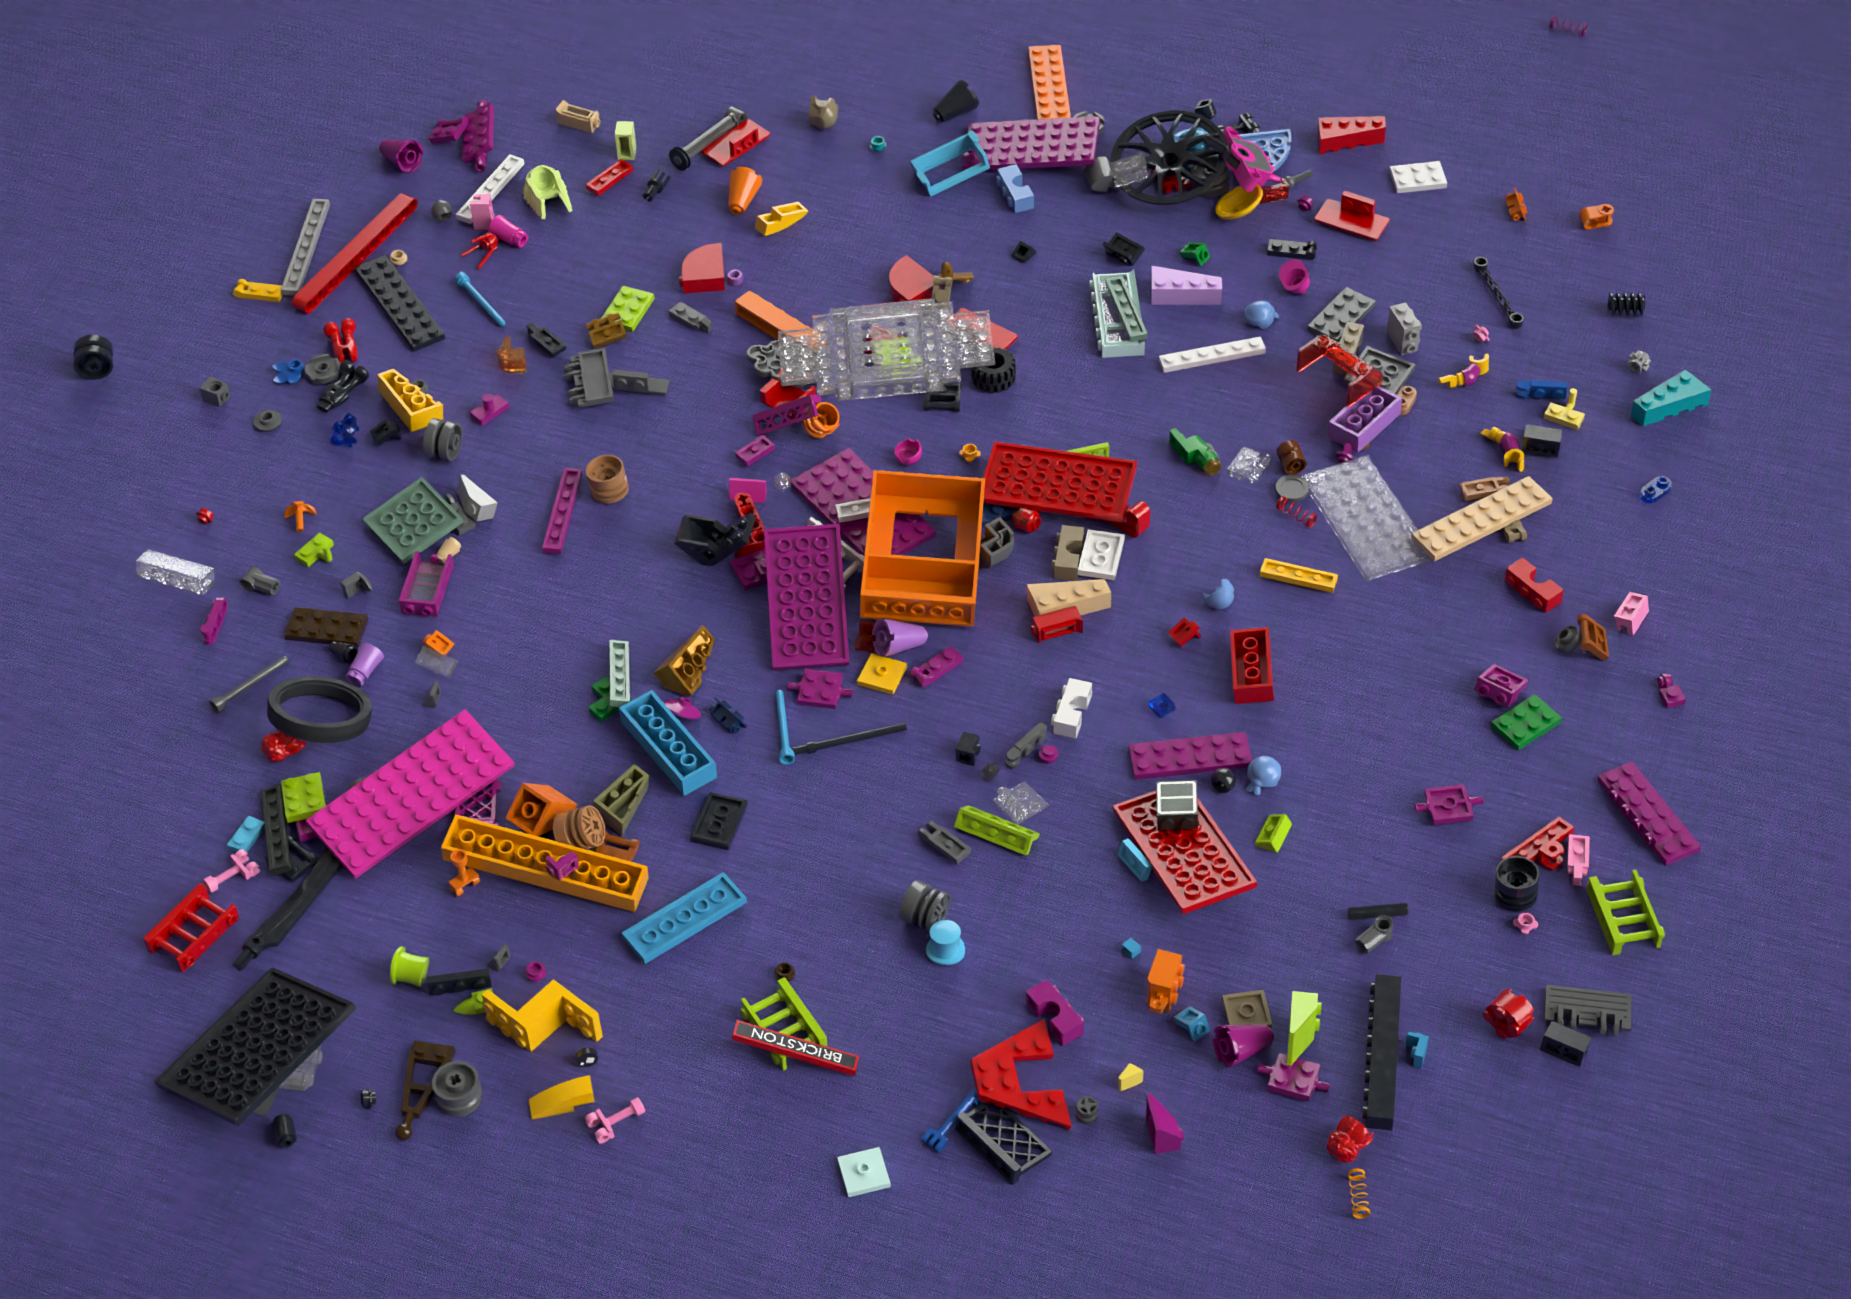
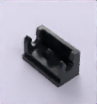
[1540,1021,1592,1067]

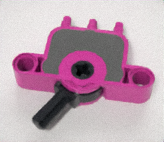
[1203,127,1281,192]

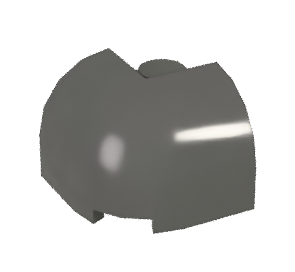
[979,517,1014,569]

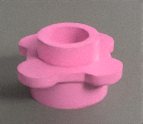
[1472,325,1489,343]
[1513,913,1538,934]

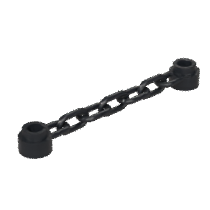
[1473,257,1524,329]

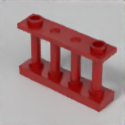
[143,883,239,973]

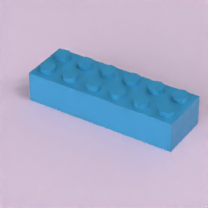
[619,690,717,796]

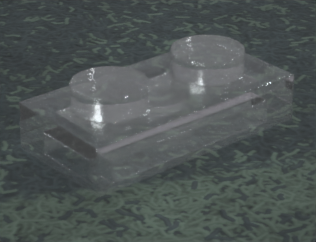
[415,646,458,678]

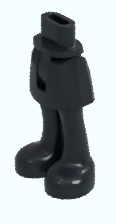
[316,360,369,413]

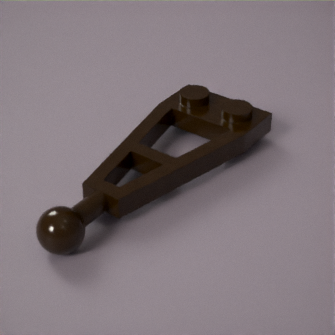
[395,1040,456,1141]

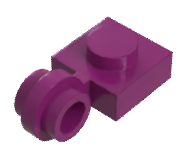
[1657,673,1686,708]

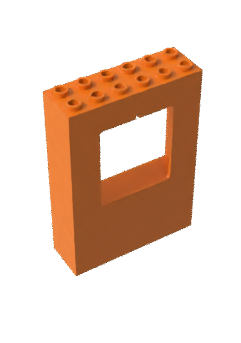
[860,470,985,627]

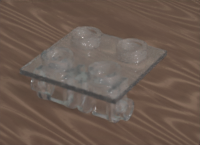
[993,781,1049,825]

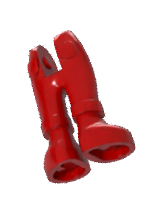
[323,318,358,363]

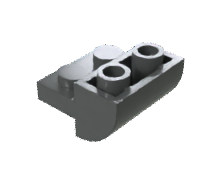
[1084,157,1124,192]

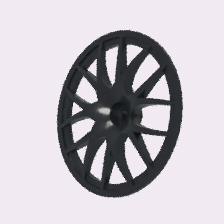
[1110,110,1227,205]

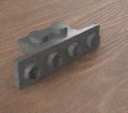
[609,370,670,395]

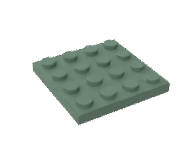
[363,477,464,564]

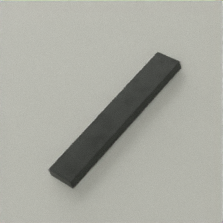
[261,784,291,876]

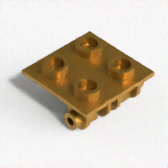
[938,262,974,283]

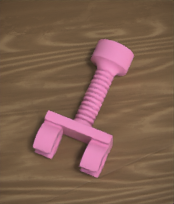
[202,849,260,893]
[585,1097,645,1144]

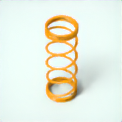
[1348,1168,1370,1219]

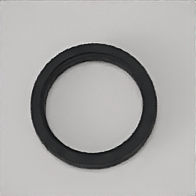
[267,676,372,743]

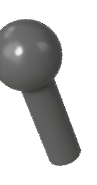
[1282,170,1313,188]

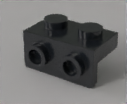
[1102,232,1145,266]

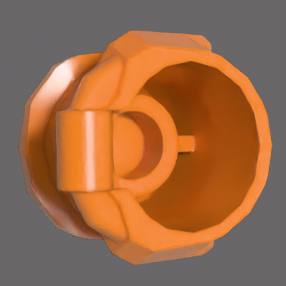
[803,402,840,439]

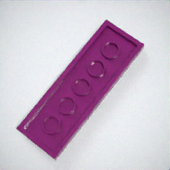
[1129,732,1252,780]

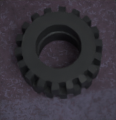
[971,347,1016,393]

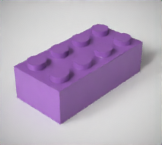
[1328,383,1402,453]

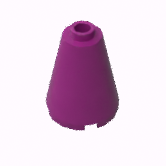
[379,139,424,173]
[1212,1025,1274,1068]

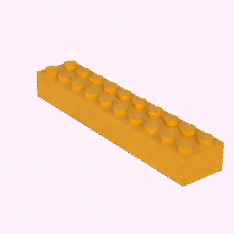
[441,814,648,912]

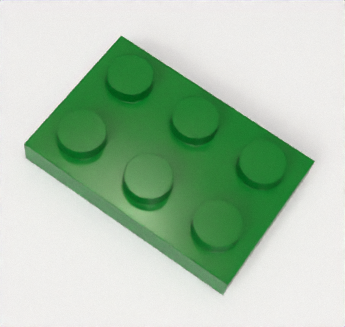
[1491,694,1562,751]

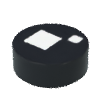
[576,1047,598,1067]

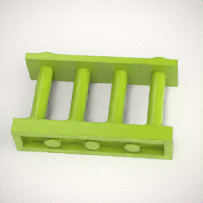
[1586,870,1665,955]
[740,977,827,1071]

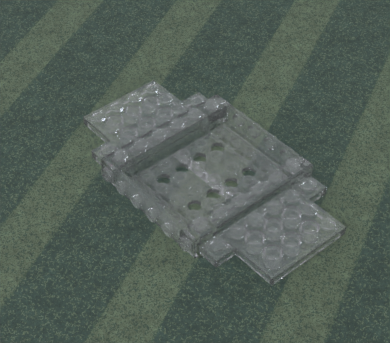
[778,298,995,401]

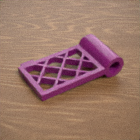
[455,779,501,826]

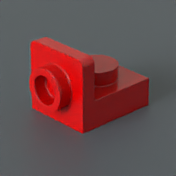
[1168,617,1201,647]

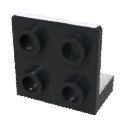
[1522,424,1562,458]

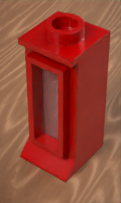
[1031,606,1083,643]

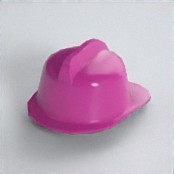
[1279,259,1310,295]

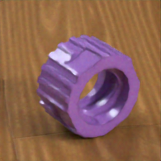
[727,269,743,286]

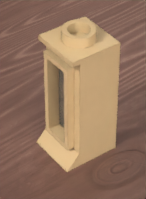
[556,100,600,133]

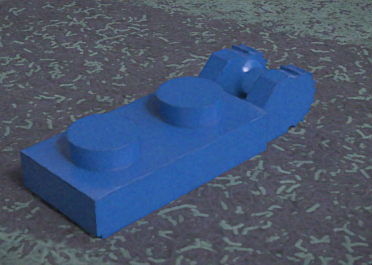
[1515,380,1568,399]

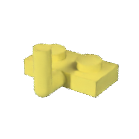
[1543,388,1585,430]

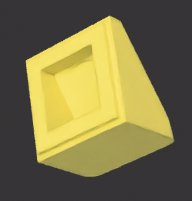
[1118,1063,1143,1091]

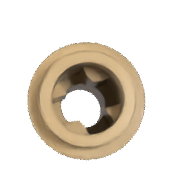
[437,537,461,564]

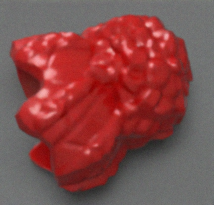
[261,730,306,762]
[1326,1116,1374,1163]

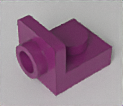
[545,851,579,881]

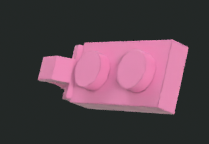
[1567,834,1590,886]

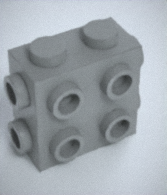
[1387,302,1422,355]

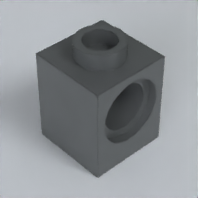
[199,377,230,407]

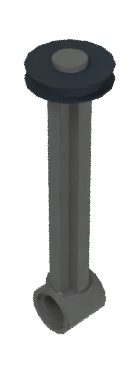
[669,106,748,171]

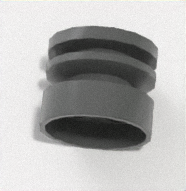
[899,880,951,932]

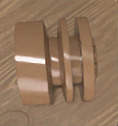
[586,455,629,504]
[553,805,605,849]

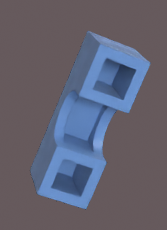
[996,164,1034,213]

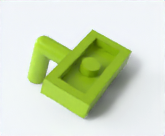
[294,532,334,567]

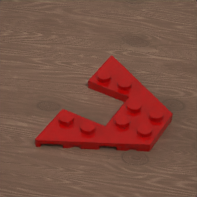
[970,1020,1072,1130]

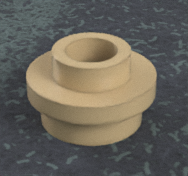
[390,250,407,265]

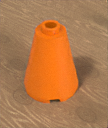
[728,167,763,215]

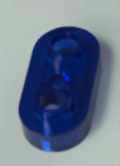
[1640,476,1672,503]

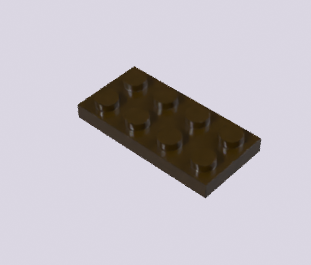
[284,607,369,648]

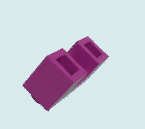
[1026,979,1084,1046]

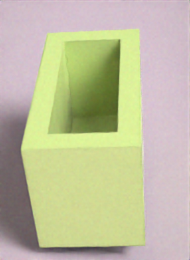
[615,121,636,160]

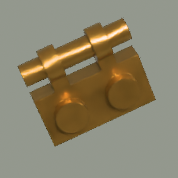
[586,312,627,349]

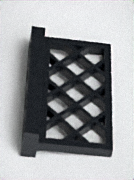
[955,1102,1052,1185]

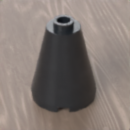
[933,80,979,122]

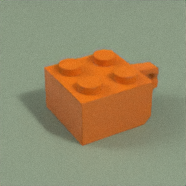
[1146,949,1185,1014]

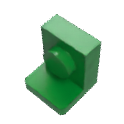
[1180,242,1210,266]

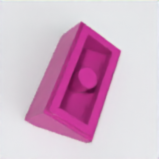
[729,478,767,503]

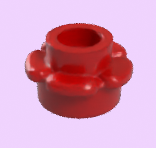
[196,508,214,524]

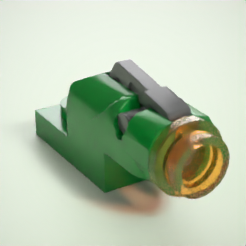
[1169,428,1222,475]

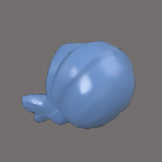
[1244,300,1279,329]
[1203,579,1234,610]
[1246,756,1281,795]

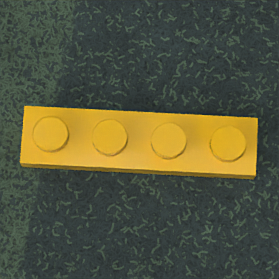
[1260,558,1338,593]

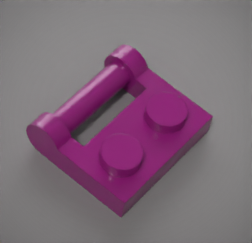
[428,117,469,144]

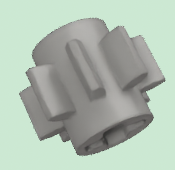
[1627,350,1651,373]

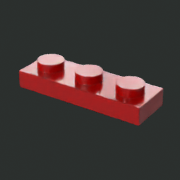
[586,159,634,196]

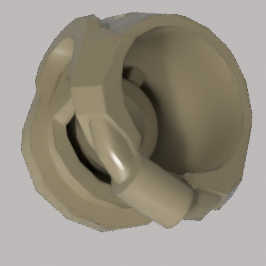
[809,95,838,130]

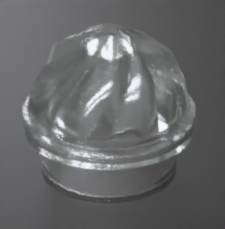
[774,472,792,492]

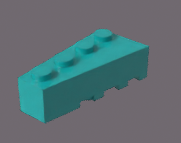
[1630,370,1711,426]

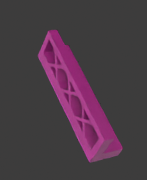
[752,395,822,436]

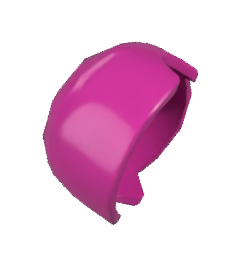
[894,438,922,465]

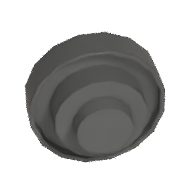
[1554,625,1581,652]

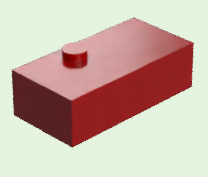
[1230,627,1274,704]

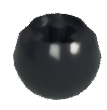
[1211,768,1236,793]

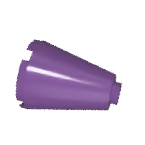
[872,618,928,657]

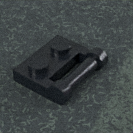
[924,382,962,411]
[265,835,319,883]

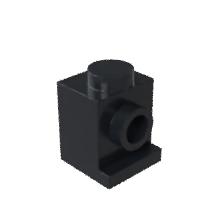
[955,732,981,766]

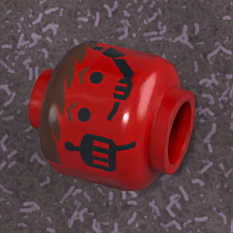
[1012,507,1041,533]

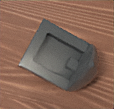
[341,572,372,599]

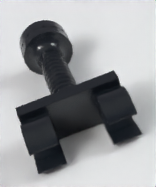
[1217,113,1260,134]

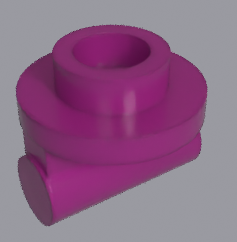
[1336,443,1354,464]

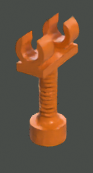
[449,849,480,897]

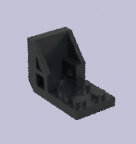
[674,513,756,566]

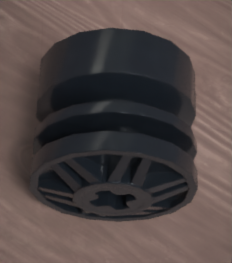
[1494,856,1540,912]

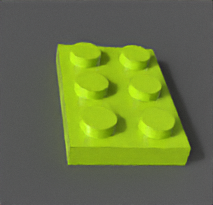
[602,286,655,332]
[281,772,326,823]

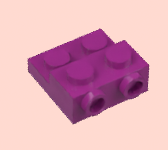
[1474,664,1529,707]

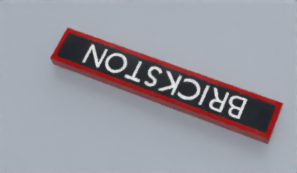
[731,1020,859,1076]

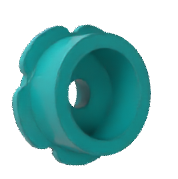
[870,136,886,151]

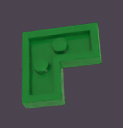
[589,676,631,723]

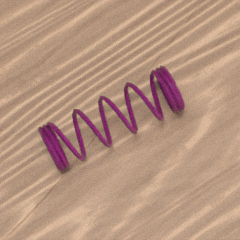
[1549,16,1587,36]

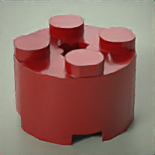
[1483,989,1534,1039]

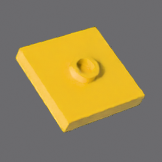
[857,653,907,695]

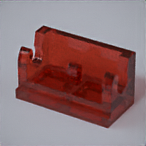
[1258,178,1290,205]

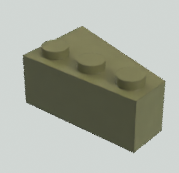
[593,764,649,836]

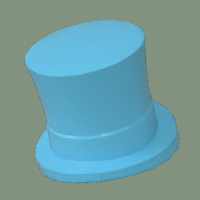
[926,920,965,965]

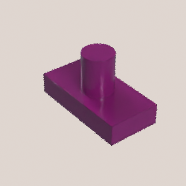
[470,394,510,426]

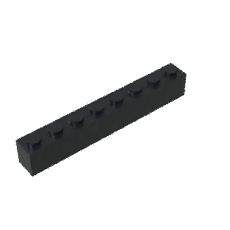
[1362,974,1401,1131]

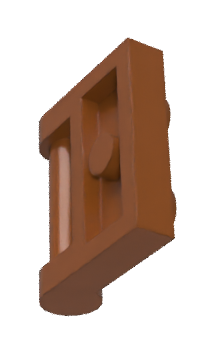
[1577,614,1609,661]
[592,831,640,862]

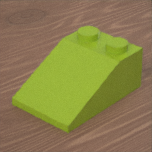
[1287,991,1322,1066]

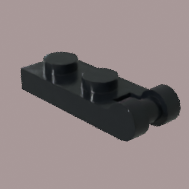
[1267,239,1317,260]

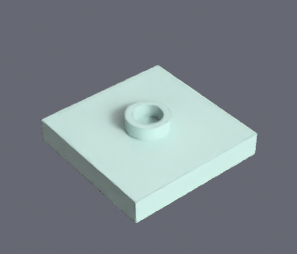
[837,1147,891,1197]

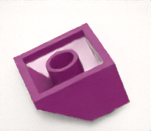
[1145,1093,1184,1154]

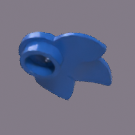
[272,359,305,384]

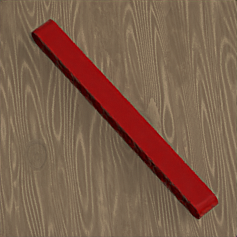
[292,193,418,314]

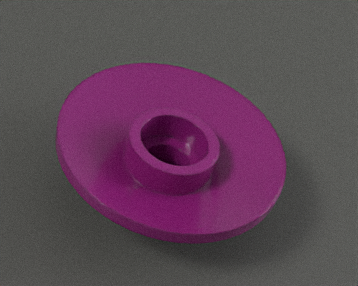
[664,697,701,719]

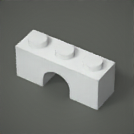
[1051,678,1092,739]

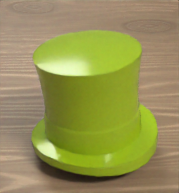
[390,946,429,987]

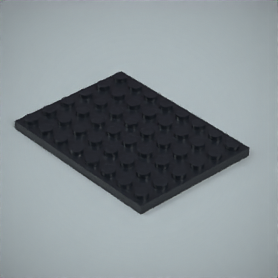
[154,967,357,1126]

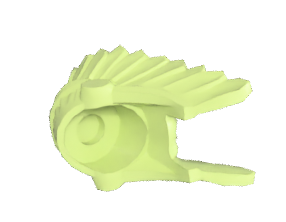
[522,165,573,219]

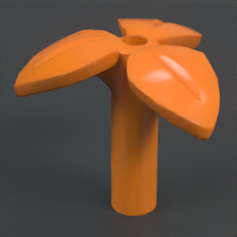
[284,501,316,532]

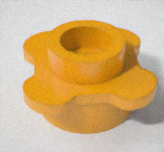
[959,444,981,462]

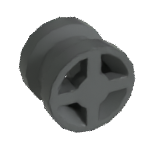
[1077,1096,1098,1124]

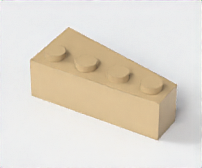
[1027,579,1111,616]

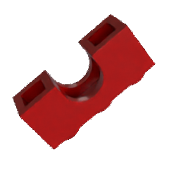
[1505,558,1564,613]

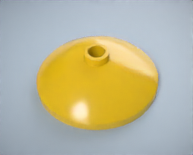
[1215,184,1263,220]

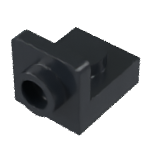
[370,418,402,446]

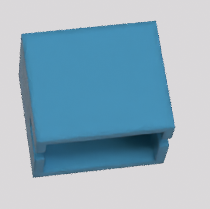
[1122,938,1141,959]

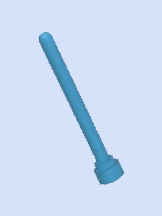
[454,272,505,326]
[776,690,795,765]

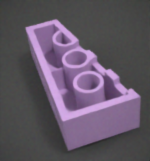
[1151,266,1222,305]

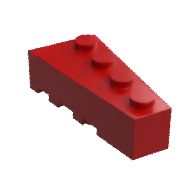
[1317,116,1386,155]

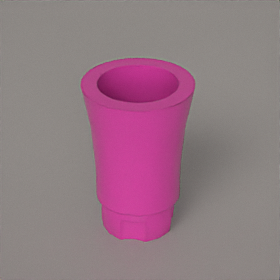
[488,215,528,248]

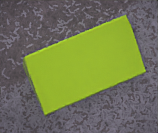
[1255,814,1292,853]

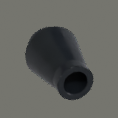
[329,641,358,662]

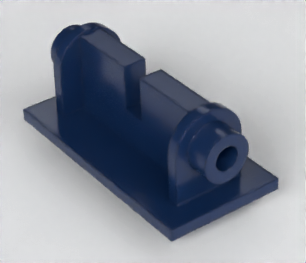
[709,698,747,733]

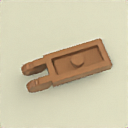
[1459,476,1510,501]

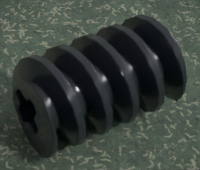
[1607,293,1645,315]

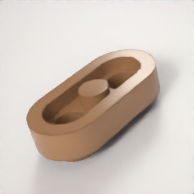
[1397,386,1417,415]

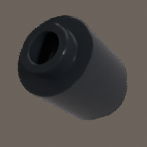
[272,1114,297,1148]

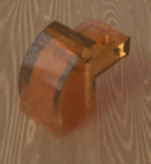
[496,337,527,373]

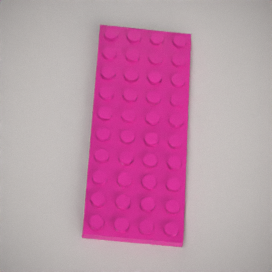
[306,709,515,879]

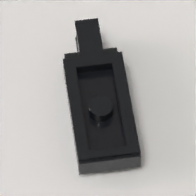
[526,322,566,357]

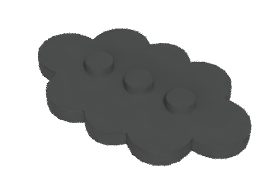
[747,340,829,388]

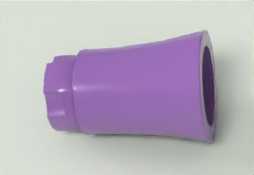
[346,643,384,687]

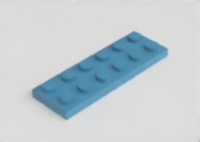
[622,872,747,964]

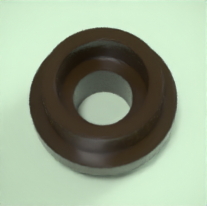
[774,962,795,982]

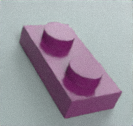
[735,435,775,467]

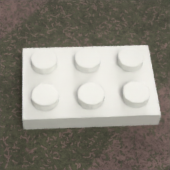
[1389,161,1447,193]
[1078,529,1125,580]

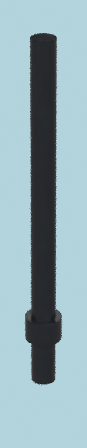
[791,723,907,755]

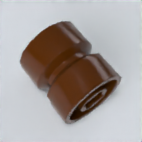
[1276,440,1307,475]

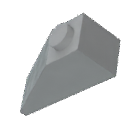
[457,475,498,522]

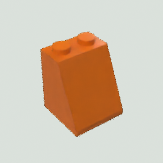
[505,783,578,836]

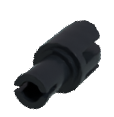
[643,169,671,202]

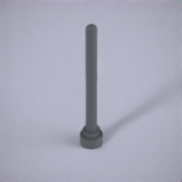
[209,656,288,713]

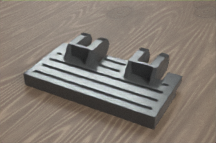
[564,348,614,407]
[1544,985,1631,1036]

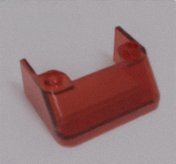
[1296,335,1383,407]

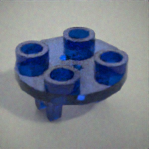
[330,413,359,448]

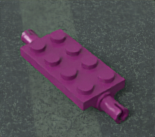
[462,100,494,172]

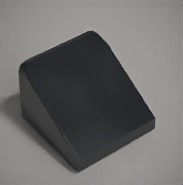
[1011,241,1037,263]

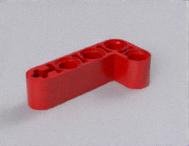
[734,492,765,558]
[1105,501,1150,538]

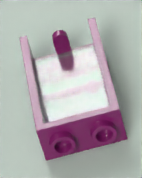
[399,551,454,617]

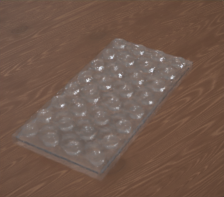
[1301,455,1432,581]

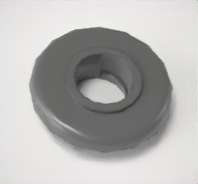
[254,410,282,431]

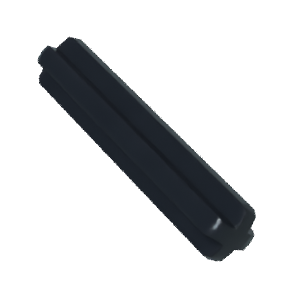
[1347,903,1409,920]

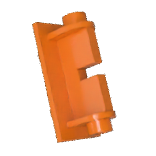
[1505,187,1528,221]

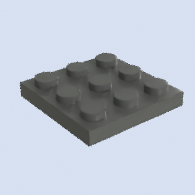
[1343,346,1415,395]

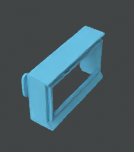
[911,131,990,197]

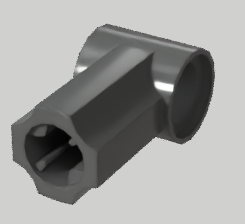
[240,567,280,595]
[1355,915,1393,954]

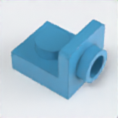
[1174,1006,1210,1041]
[1406,1032,1429,1069]

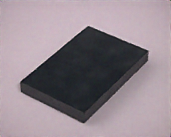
[690,792,748,850]

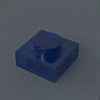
[1148,693,1176,719]

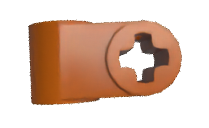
[1579,204,1614,230]

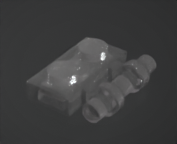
[1111,153,1149,187]
[1226,446,1271,483]

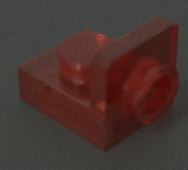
[855,621,876,653]

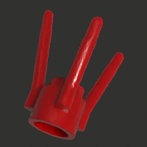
[461,232,498,270]

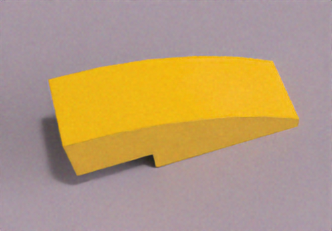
[755,202,808,236]
[529,1075,595,1119]

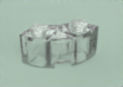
[279,1046,323,1091]

